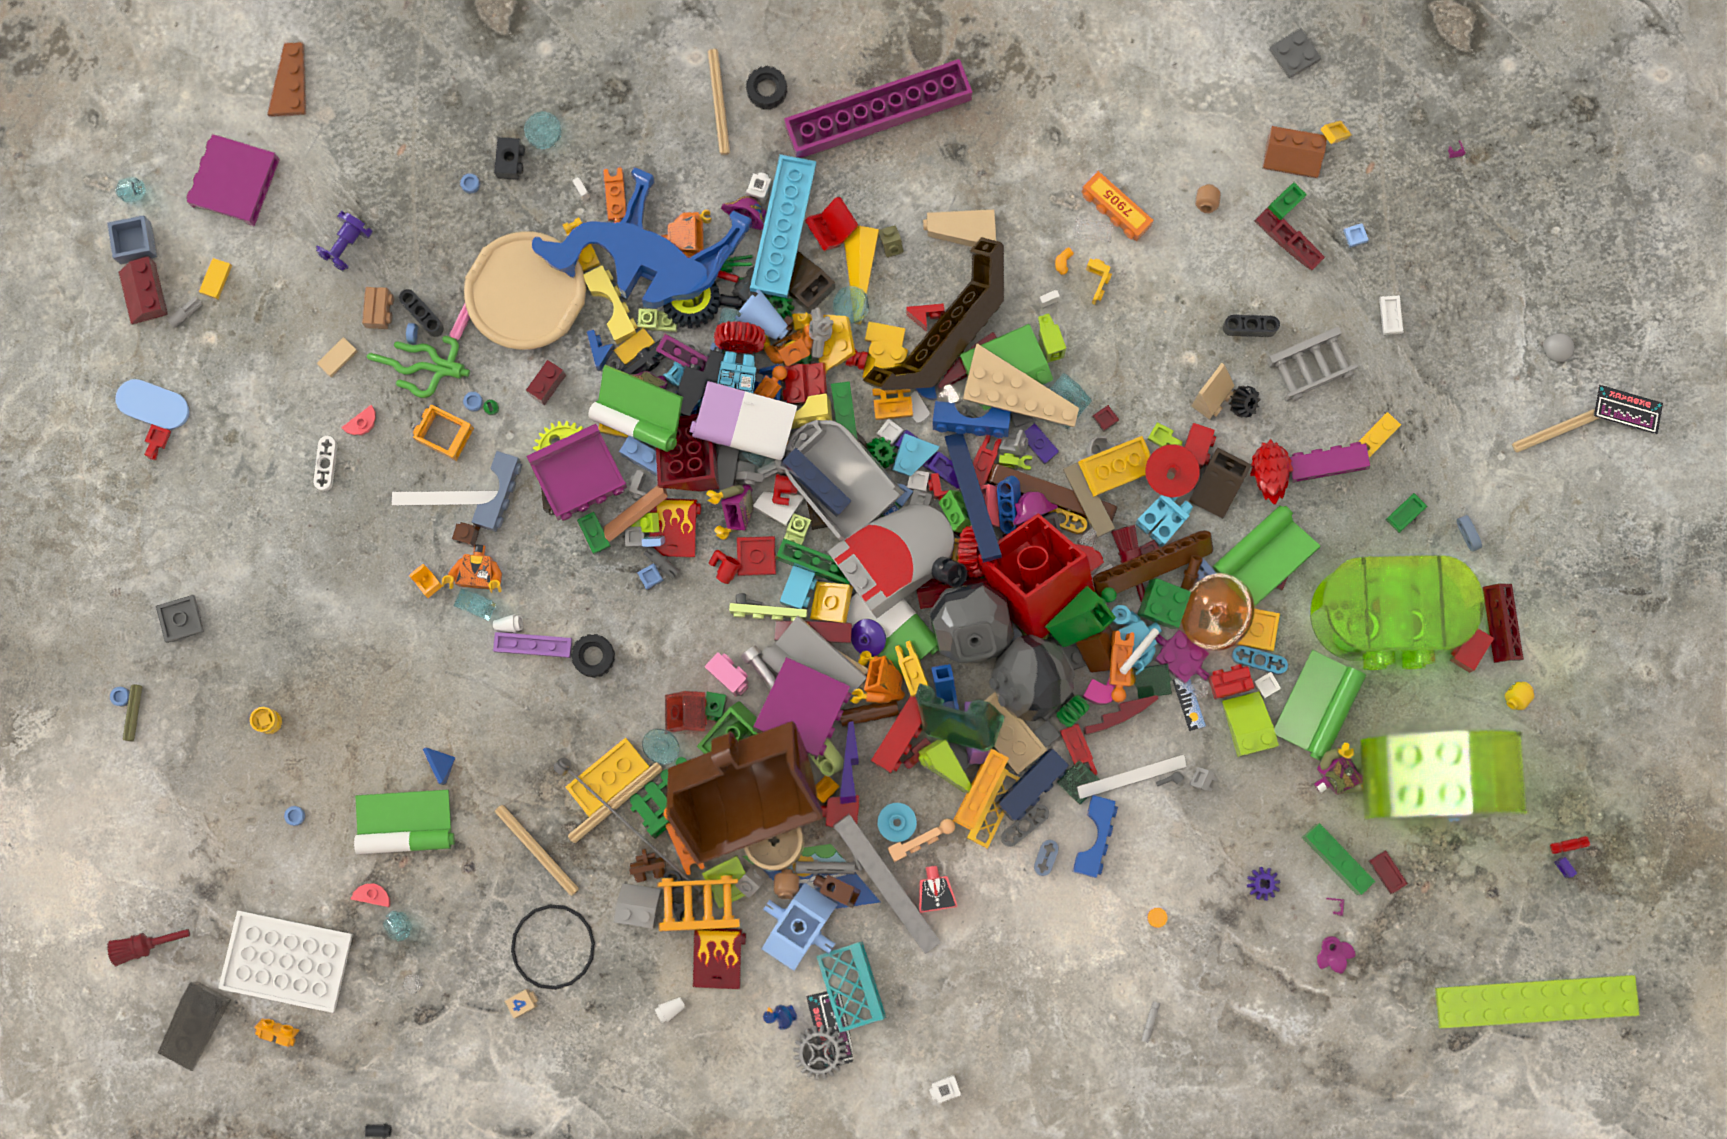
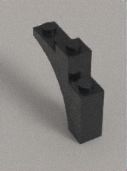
[676,347,764,416]

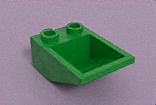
[1045,586,1117,648]

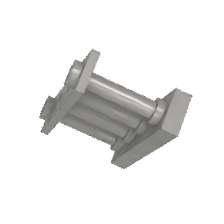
[1267,327,1358,401]

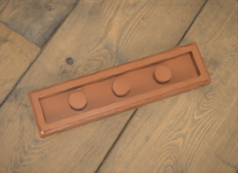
[603,485,668,542]

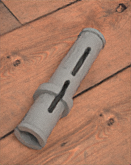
[796,860,855,876]

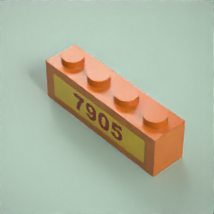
[1081,171,1154,242]

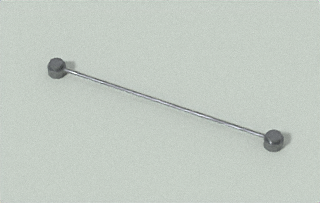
[554,757,714,906]

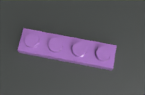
[493,632,572,658]

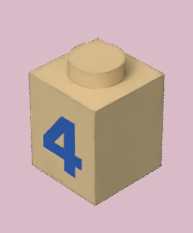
[505,989,538,1019]

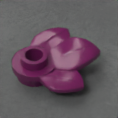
[1317,936,1355,974]

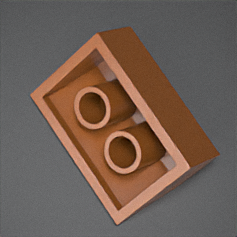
[1262,126,1327,178]

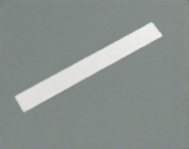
[392,491,498,505]
[1077,755,1187,799]

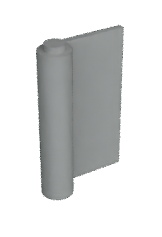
[761,615,867,709]

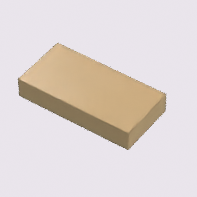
[317,337,358,377]

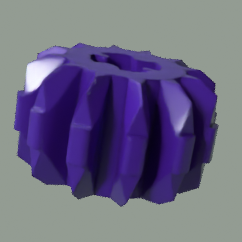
[1246,867,1281,901]

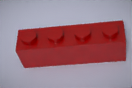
[871,696,933,774]

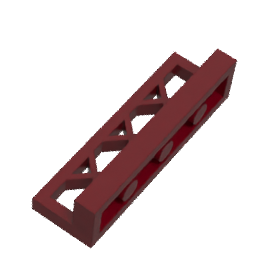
[917,574,991,609]
[1482,583,1524,663]

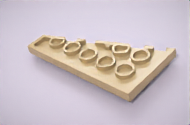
[962,343,1079,427]

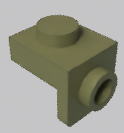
[879,225,904,258]

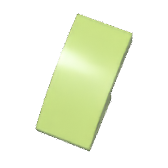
[637,309,678,332]
[784,513,811,545]

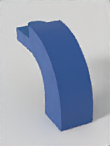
[932,664,964,737]

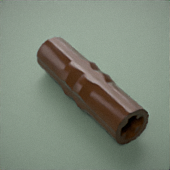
[841,699,899,727]

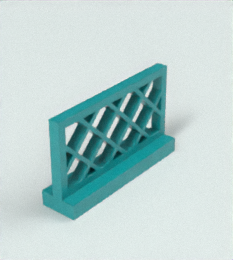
[816,941,886,1033]

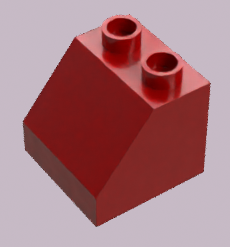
[978,513,1095,638]

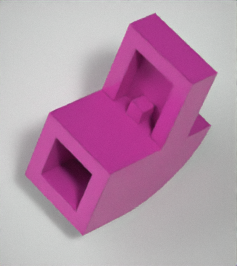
[1082,679,1115,705]

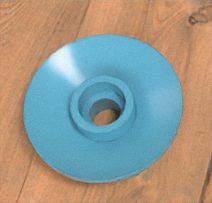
[878,803,917,842]

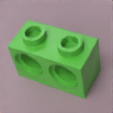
[939,490,971,533]

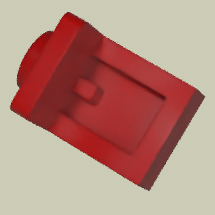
[928,473,949,501]

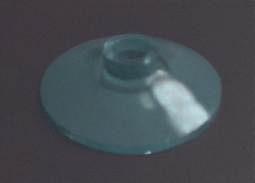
[642,729,680,764]

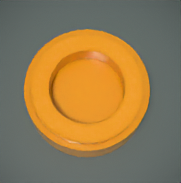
[1147,908,1168,928]

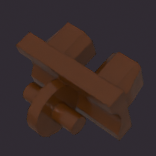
[629,848,666,883]

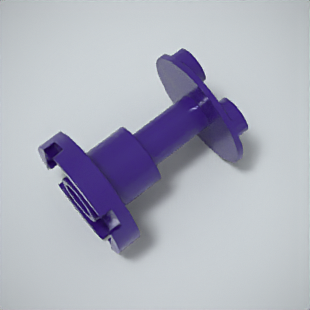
[316,210,373,271]

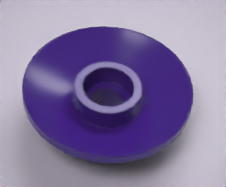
[851,619,886,656]

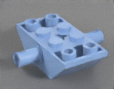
[762,883,838,971]

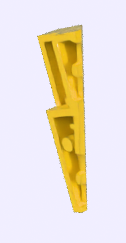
[844,226,879,325]

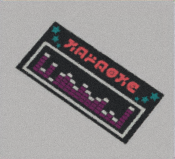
[1594,384,1663,435]
[806,988,853,1068]

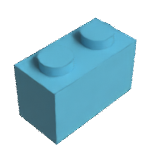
[780,565,817,609]

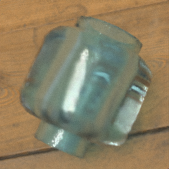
[116,177,146,203]
[383,911,413,941]

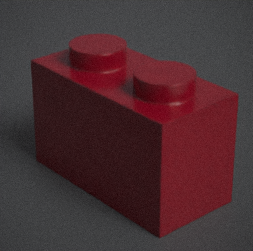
[526,360,566,406]

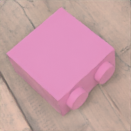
[705,653,749,697]

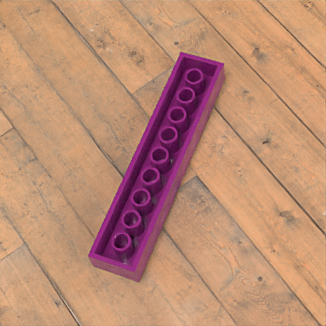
[784,59,972,158]

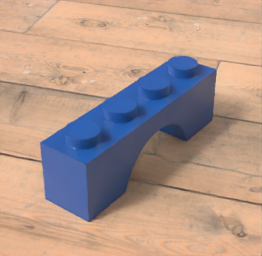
[933,401,1011,438]
[1072,795,1118,878]

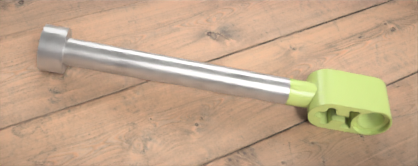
[741,645,844,776]

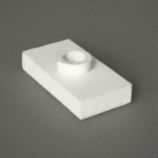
[1379,295,1403,335]

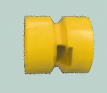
[250,707,282,734]

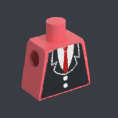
[919,866,957,913]

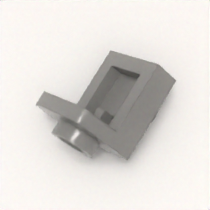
[999,430,1028,456]
[735,461,763,486]
[629,470,647,500]
[735,864,769,898]

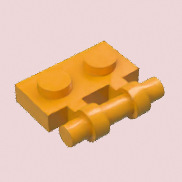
[872,388,913,420]

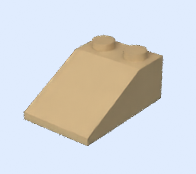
[1191,363,1235,420]

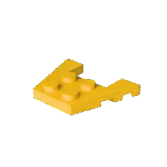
[792,313,856,373]

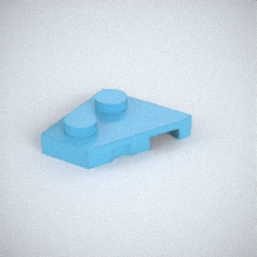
[892,434,939,477]

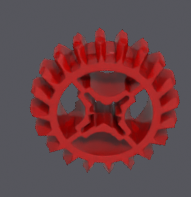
[714,321,766,354]
[958,526,983,577]

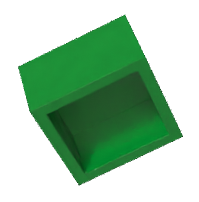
[1137,578,1191,629]

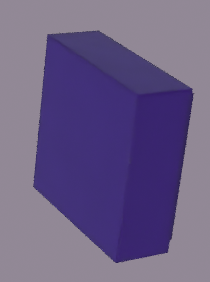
[1554,857,1577,878]

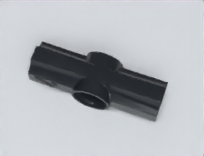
[620,338,666,375]

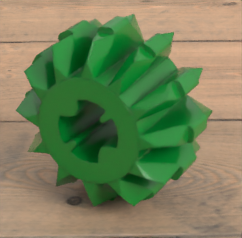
[766,295,795,320]
[866,437,897,469]
[1056,695,1090,727]

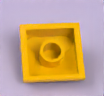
[862,341,908,378]

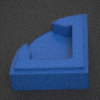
[915,386,937,400]

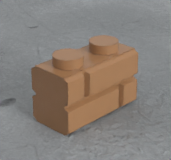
[362,287,394,329]

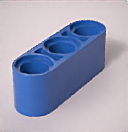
[997,476,1021,534]

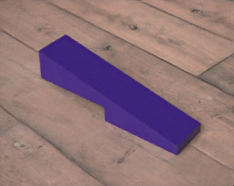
[893,430,959,489]
[840,721,859,804]

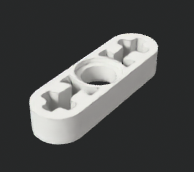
[314,436,337,492]

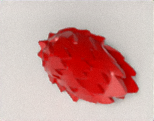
[1250,439,1293,505]

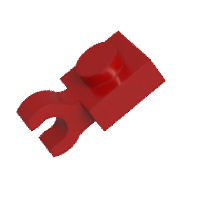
[144,424,171,460]

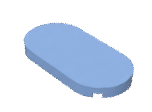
[116,379,190,430]

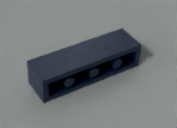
[781,448,851,517]
[995,749,1069,821]

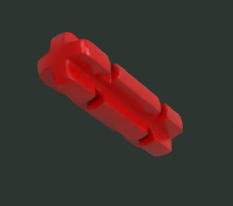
[1550,836,1590,854]

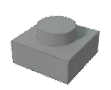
[625,527,645,547]

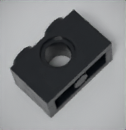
[494,137,525,180]

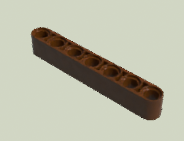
[987,464,1118,522]
[1093,530,1214,598]

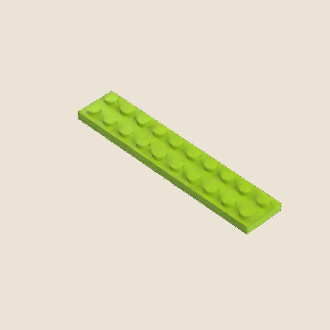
[1435,975,1640,1028]

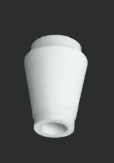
[493,614,523,633]
[654,997,685,1023]

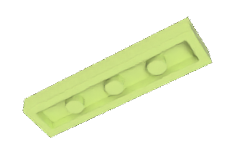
[729,603,808,621]

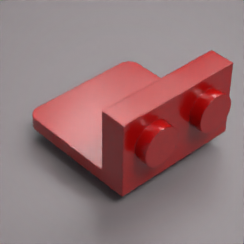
[805,197,858,251]

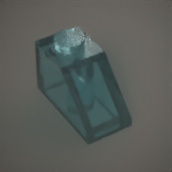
[453,588,496,621]

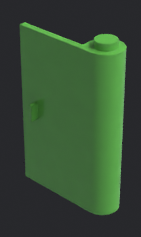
[1212,506,1321,608]
[1274,650,1366,761]

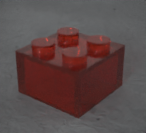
[665,691,707,734]

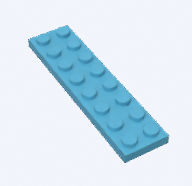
[750,155,816,298]

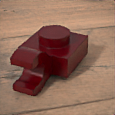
[903,738,931,769]

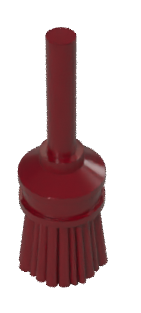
[1111,525,1145,602]
[107,929,190,967]

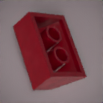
[119,256,168,325]

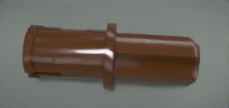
[1180,555,1203,592]

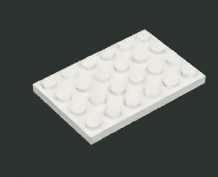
[218,911,353,1013]

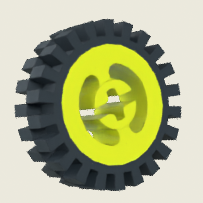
[663,281,720,328]

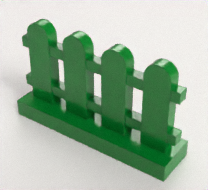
[630,757,687,839]

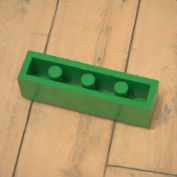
[775,538,849,584]
[1301,823,1376,895]

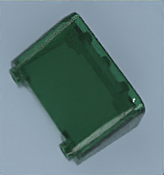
[916,683,1005,751]

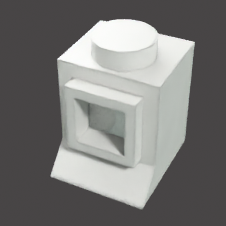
[746,172,772,205]
[929,1075,961,1103]

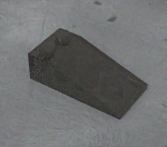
[158,981,231,1071]

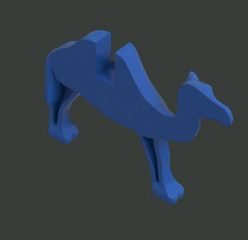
[532,167,751,309]

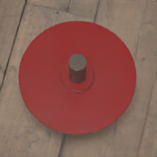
[1145,444,1200,497]

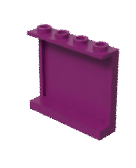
[186,134,280,227]
[526,424,627,521]
[753,657,851,760]

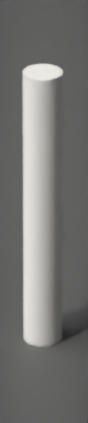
[1120,628,1159,674]

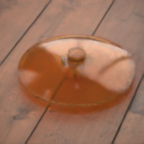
[1181,573,1254,651]

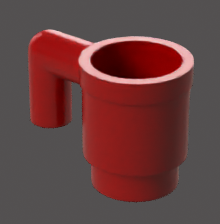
[772,474,797,506]
[708,550,742,584]

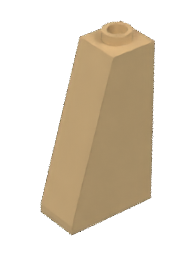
[923,209,996,247]

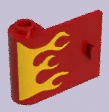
[650,498,701,557]

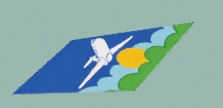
[742,844,881,909]

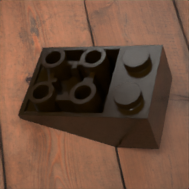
[788,251,836,314]
[1189,447,1252,519]

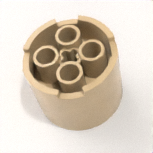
[744,827,804,871]

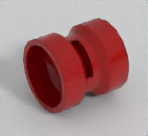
[846,349,869,370]

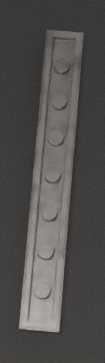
[833,814,941,954]

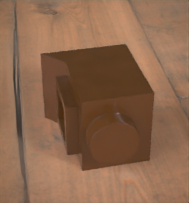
[452,522,481,548]

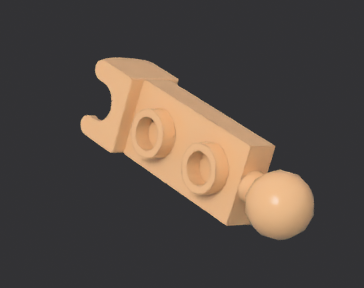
[888,819,955,862]

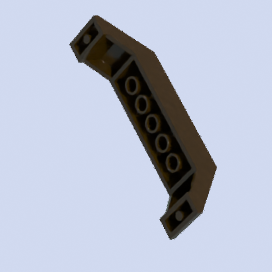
[863,237,1004,391]

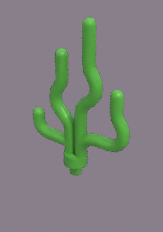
[367,336,470,398]

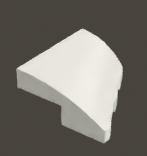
[753,492,805,526]

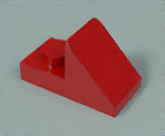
[906,303,945,331]

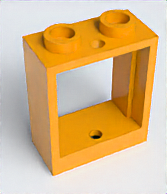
[413,405,474,461]

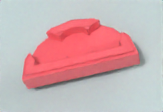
[341,405,376,435]
[351,884,390,907]

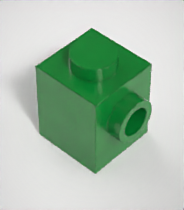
[703,691,727,722]

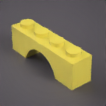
[583,265,638,345]
[791,393,832,429]

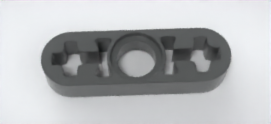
[1001,804,1049,847]

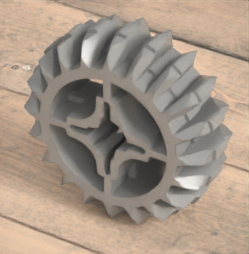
[793,1025,846,1080]

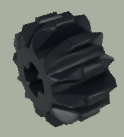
[1229,386,1261,418]

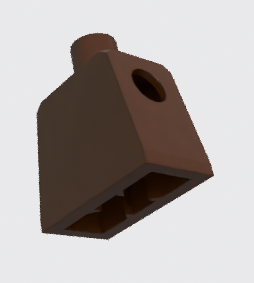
[813,874,861,908]

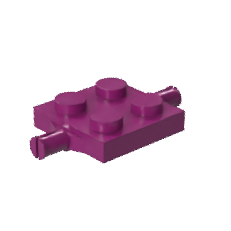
[1155,630,1210,684]

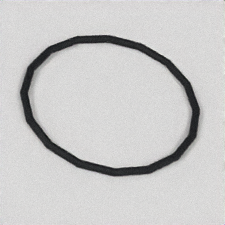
[511,904,595,990]

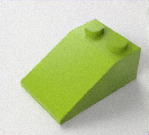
[1222,691,1279,757]
[918,740,972,793]

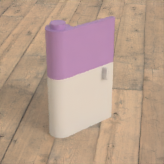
[689,381,797,461]

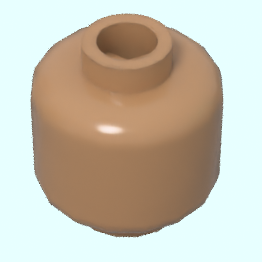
[1195,184,1221,213]
[774,869,800,900]

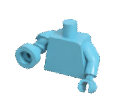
[1112,605,1162,675]

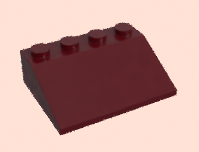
[656,414,719,492]

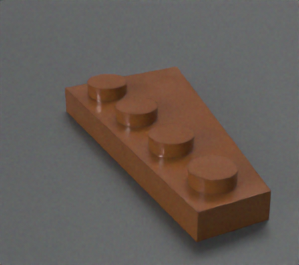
[267,42,306,117]

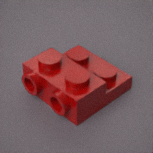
[783,363,827,404]

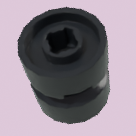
[932,557,968,588]

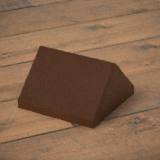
[1076,624,1113,673]

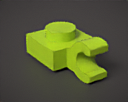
[1148,422,1183,447]
[998,453,1032,471]
[630,513,659,532]

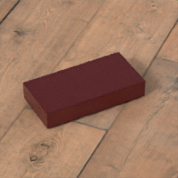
[1369,850,1408,894]

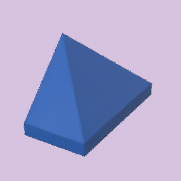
[423,748,456,785]

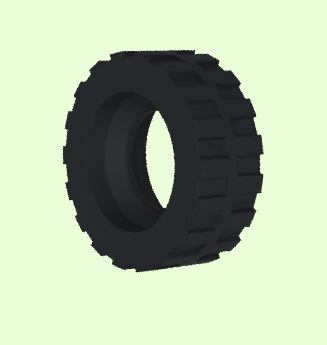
[746,66,787,110]
[571,634,615,678]

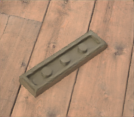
[1063,462,1115,538]

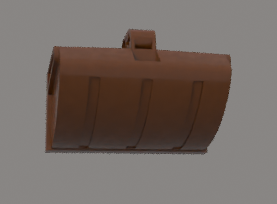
[666,721,823,865]

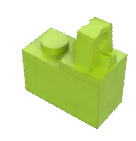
[1038,313,1066,363]

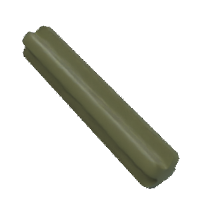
[122,684,142,741]

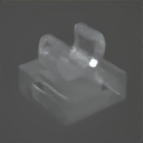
[939,383,964,405]

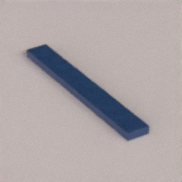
[944,433,1002,562]

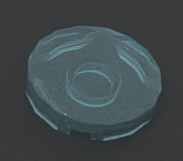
[524,111,562,149]
[833,286,869,324]

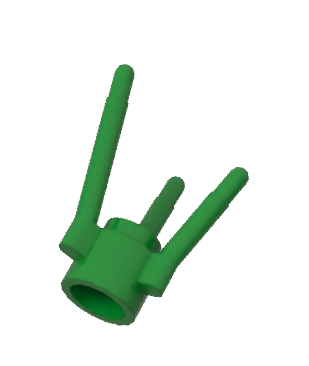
[720,255,753,280]

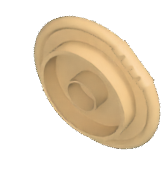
[464,231,586,350]

